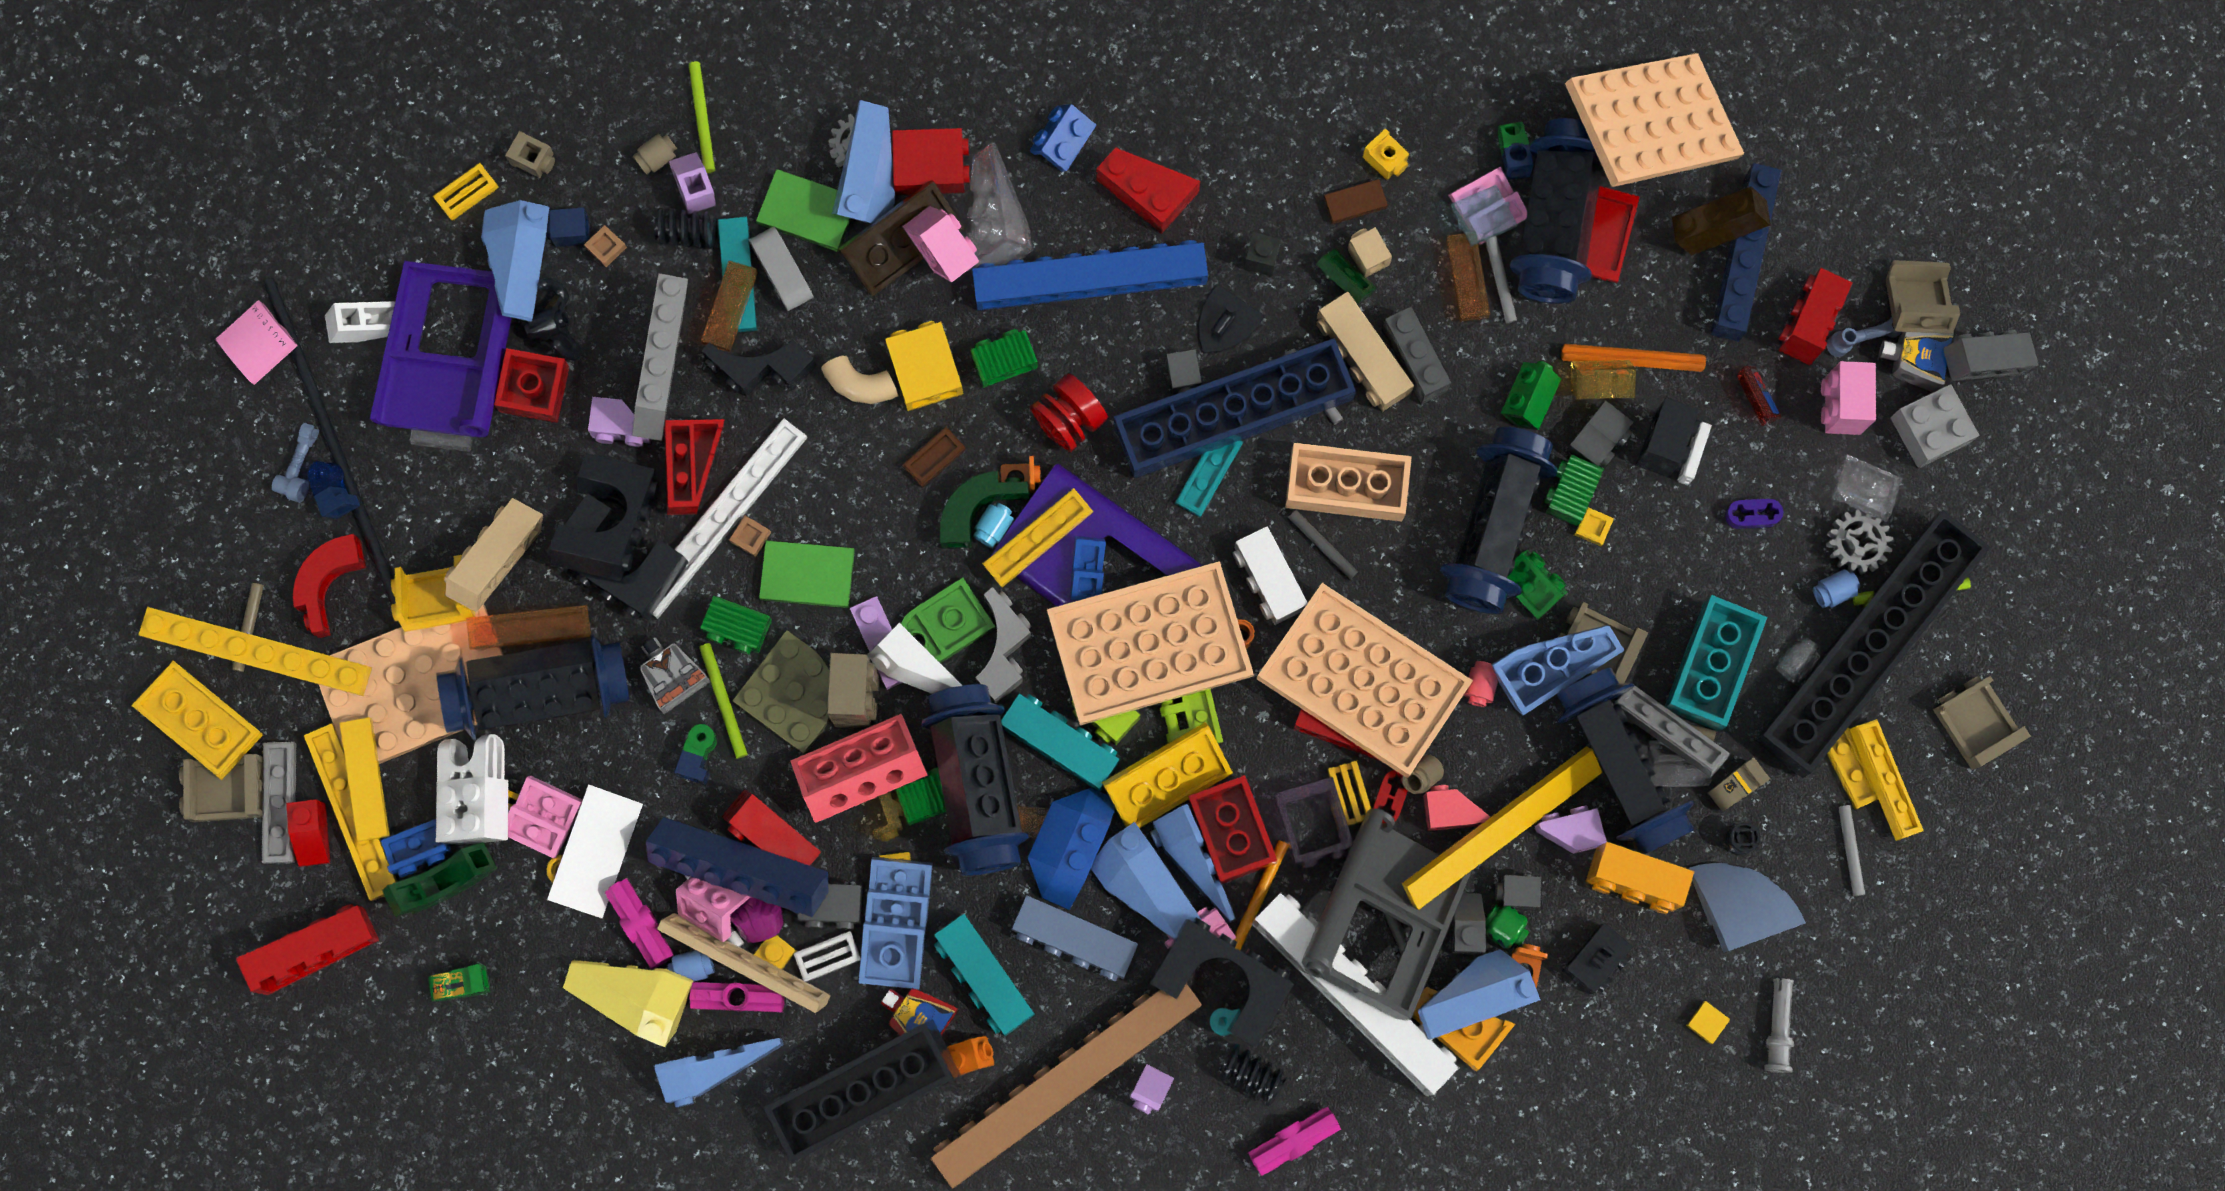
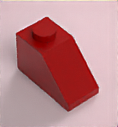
[286,799,330,867]

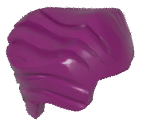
[730,897,783,943]

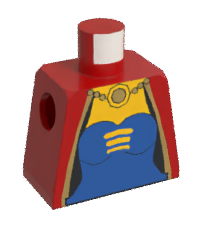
[881,988,958,1036]

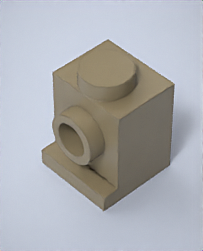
[505,131,555,178]

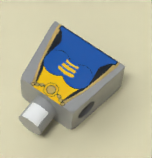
[1879,332,1954,392]

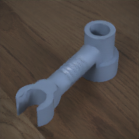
[1826,318,1903,357]
[272,423,319,503]

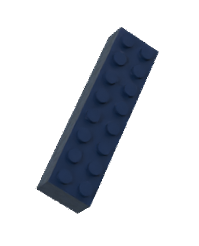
[1114,338,1356,479]

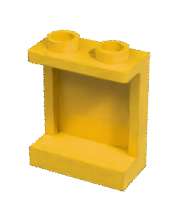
[885,321,963,411]
[391,555,475,632]

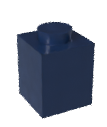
[546,207,590,247]

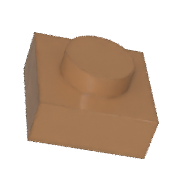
[584,225,627,267]
[729,515,771,557]

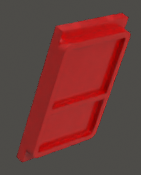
[1586,186,1640,283]

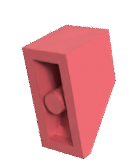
[1423,785,1490,831]

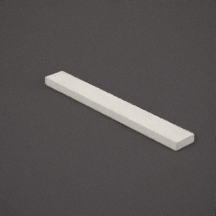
[653,418,807,619]

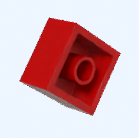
[494,348,569,423]

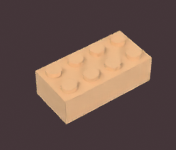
[1285,443,1412,522]

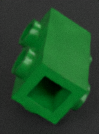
[1501,361,1561,430]

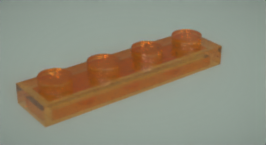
[466,605,591,650]

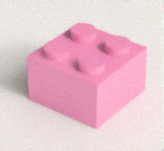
[902,206,979,282]
[1821,361,1876,435]

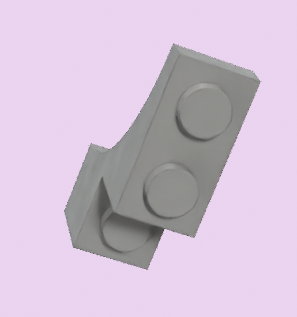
[975,587,1032,704]

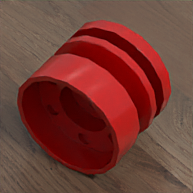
[1030,373,1108,452]

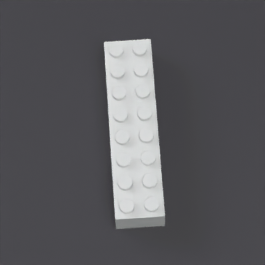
[1252,893,1459,1096]

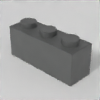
[1382,307,1451,404]
[1943,330,2039,381]

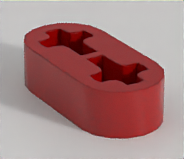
[1372,770,1408,823]

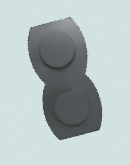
[1567,401,1633,468]

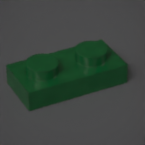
[1316,249,1376,304]

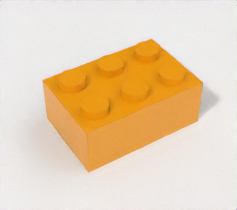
[1586,842,1694,914]

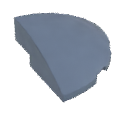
[1688,863,1806,953]

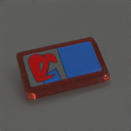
[1737,365,1781,426]

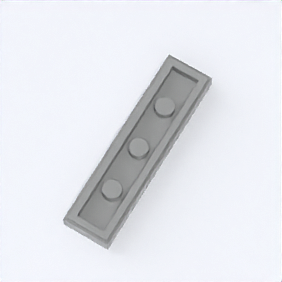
[1614,685,1730,777]
[262,742,296,864]

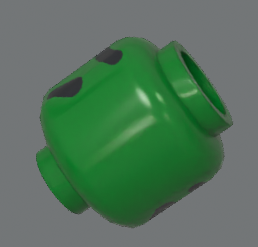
[1485,905,1529,949]

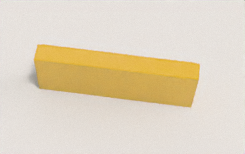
[1827,727,1878,810]

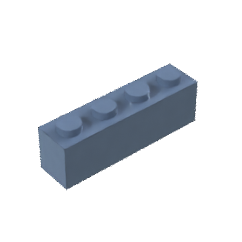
[1012,895,1138,982]

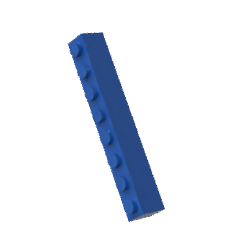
[972,240,1208,311]

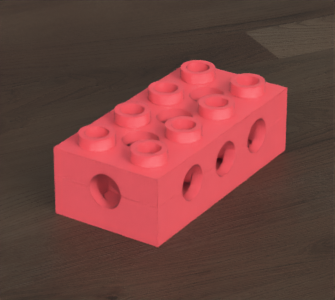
[790,714,927,823]

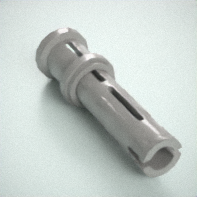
[1764,978,1794,1073]

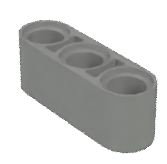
[749,226,814,311]

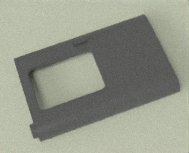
[1301,809,1472,1020]

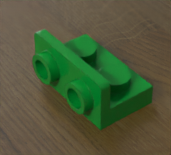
[1507,550,1568,619]

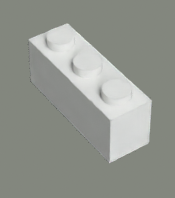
[1233,526,1308,625]

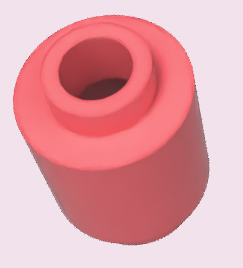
[1464,661,1498,707]

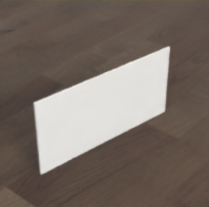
[547,785,643,918]

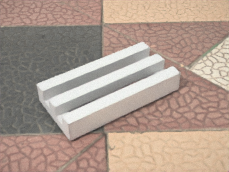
[1678,422,1712,485]
[793,931,861,982]

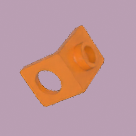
[1001,456,1041,493]
[1511,944,1548,988]

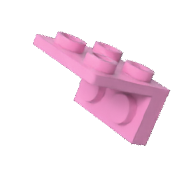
[676,877,750,942]

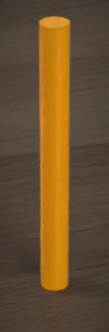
[1235,840,1289,951]

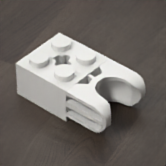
[436,734,508,845]

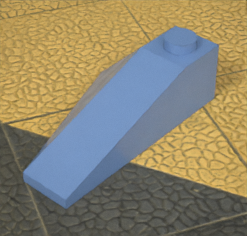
[832,100,895,224]
[481,200,549,321]
[1491,625,1625,715]
[1091,822,1201,939]
[1417,949,1540,1040]

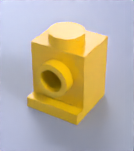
[1363,128,1409,180]

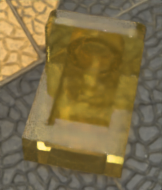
[872,792,904,842]

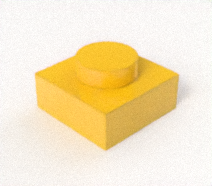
[754,935,796,969]

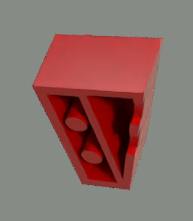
[1096,147,1200,234]
[1778,268,1853,365]
[664,419,725,515]
[721,789,821,865]

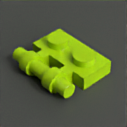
[1160,689,1223,744]

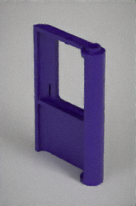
[370,261,512,437]
[991,463,1202,607]

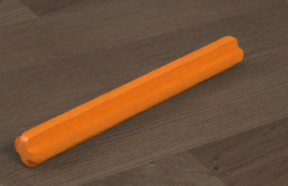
[1561,344,1706,372]

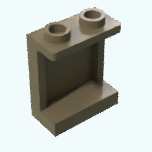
[1886,260,1960,334]
[1558,602,1648,683]
[1933,675,2031,770]
[179,754,263,822]

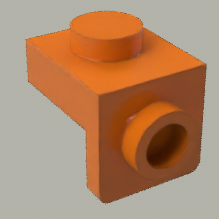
[947,1036,995,1076]

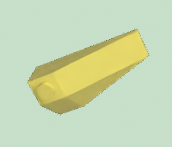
[563,960,693,1047]

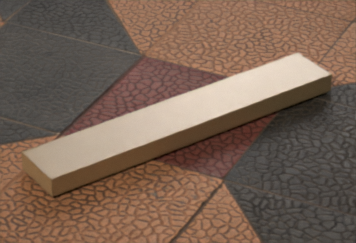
[657,913,830,1013]

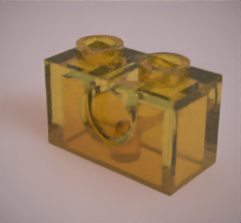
[1570,360,1636,399]

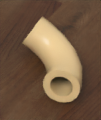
[821,356,899,404]

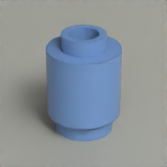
[1813,569,1860,608]
[668,950,715,982]

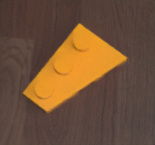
[1412,987,1515,1071]

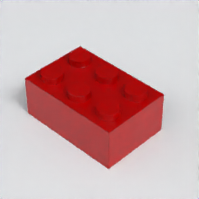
[1188,775,1277,884]

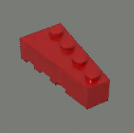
[236,904,379,995]

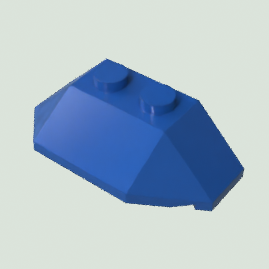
[1027,788,1115,910]

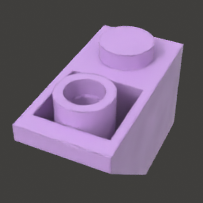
[669,153,715,214]
[588,397,652,447]
[1535,805,1607,854]
[1130,1064,1174,1115]

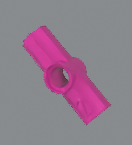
[605,878,674,970]
[690,982,785,1013]
[1248,1106,1341,1176]

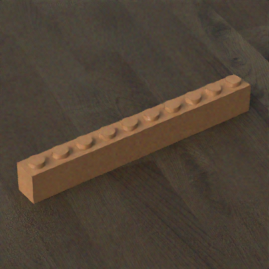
[931,983,1202,1189]

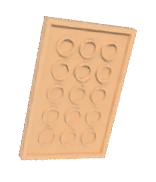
[1565,53,1744,187]
[1047,561,1254,725]
[1257,583,1473,778]
[319,604,503,764]

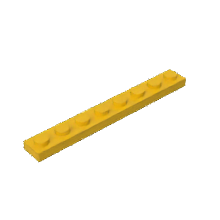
[139,607,372,696]

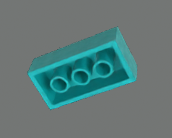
[1664,595,1767,732]

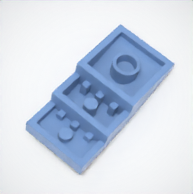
[859,857,933,989]

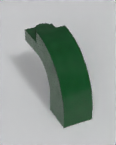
[940,471,1030,549]
[382,842,497,917]

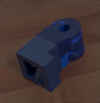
[308,461,360,519]

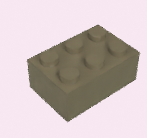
[828,653,879,728]

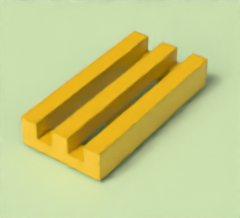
[433,163,499,221]
[1327,761,1371,827]

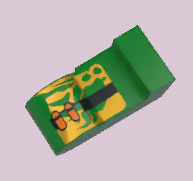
[428,964,490,1002]

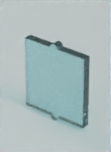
[1450,185,1517,246]

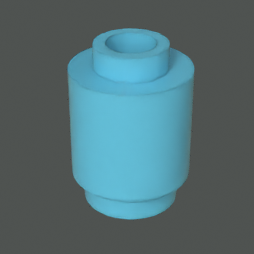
[973,502,1014,548]

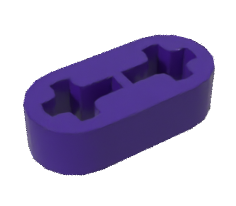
[1725,499,1784,529]

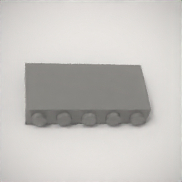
[632,274,688,441]

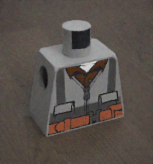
[640,638,710,714]

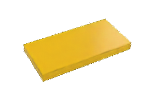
[131,661,263,780]
[1102,722,1233,828]

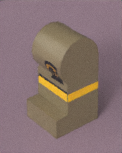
[1707,757,1770,812]

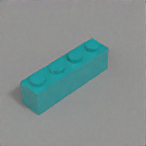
[1001,694,1120,792]
[933,914,1035,1036]

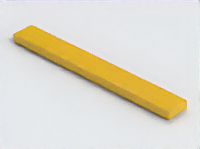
[1402,746,1603,910]

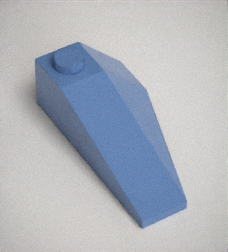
[1150,804,1236,923]
[654,1038,784,1108]

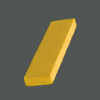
[982,488,1093,587]
[340,717,390,842]
[1849,719,1924,841]

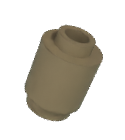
[633,133,677,175]
[1402,755,1444,794]

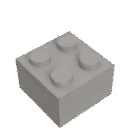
[1890,385,1980,468]

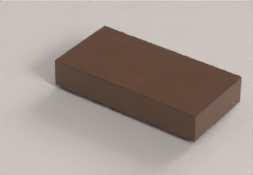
[1324,179,1388,224]
[903,427,966,488]

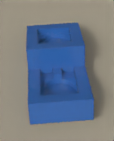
[1070,536,1106,600]

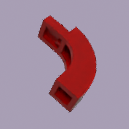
[293,534,366,638]

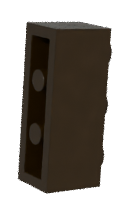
[1672,186,1771,256]

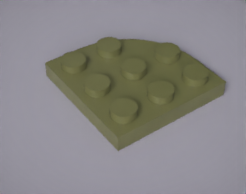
[733,630,830,755]

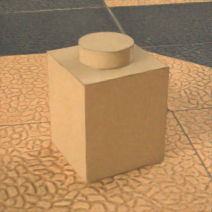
[1347,227,1392,278]

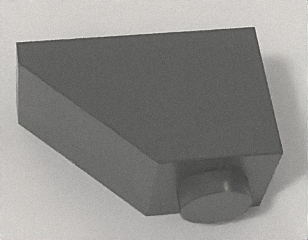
[1450,893,1486,955]

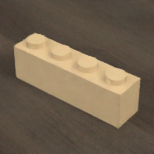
[1316,292,1414,412]
[444,498,543,612]

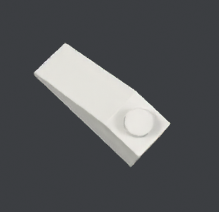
[325,302,425,343]
[868,623,962,694]

